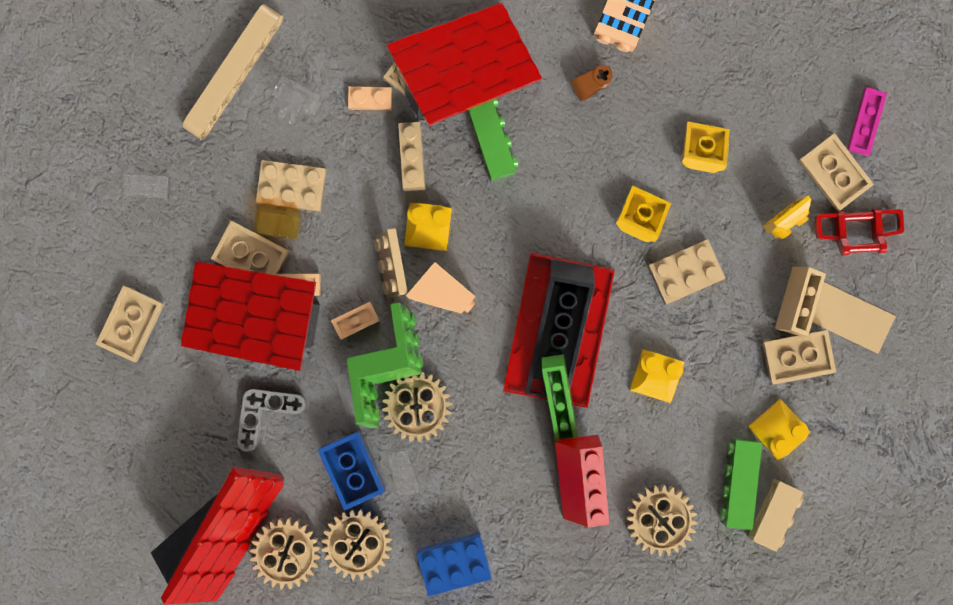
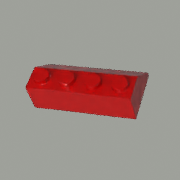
[555,435,609,527]

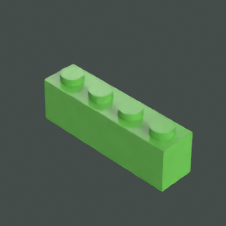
[468,99,519,182]
[542,354,578,440]
[719,438,762,530]

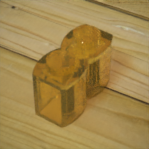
[253,203,302,240]

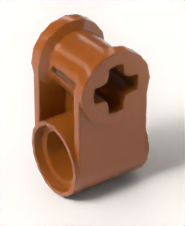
[570,65,613,102]

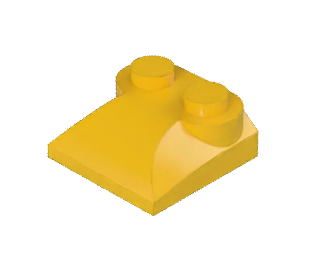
[681,122,730,173]
[616,185,672,242]
[762,195,811,240]
[404,203,452,251]
[629,349,684,403]
[748,399,810,460]

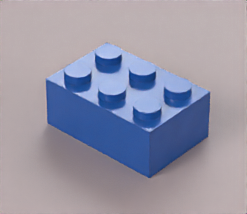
[318,429,387,510]
[417,532,492,597]

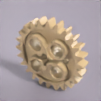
[382,372,453,442]
[626,484,698,556]
[322,508,393,580]
[250,517,321,590]

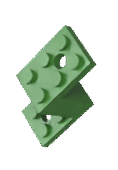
[347,302,423,428]

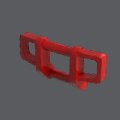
[815,209,905,256]

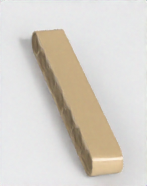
[182,4,283,140]

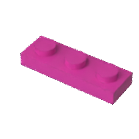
[847,87,887,156]

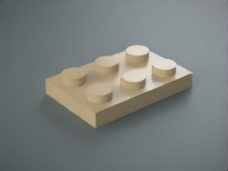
[798,133,874,211]
[256,160,327,212]
[211,221,290,275]
[374,228,408,299]
[648,239,725,305]
[96,285,164,363]
[762,330,836,385]

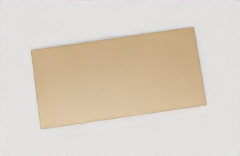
[812,282,896,354]

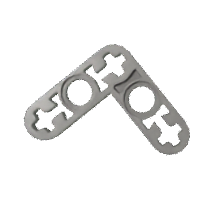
[237,389,307,452]

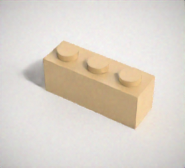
[398,122,426,192]
[775,267,826,336]
[747,478,804,552]

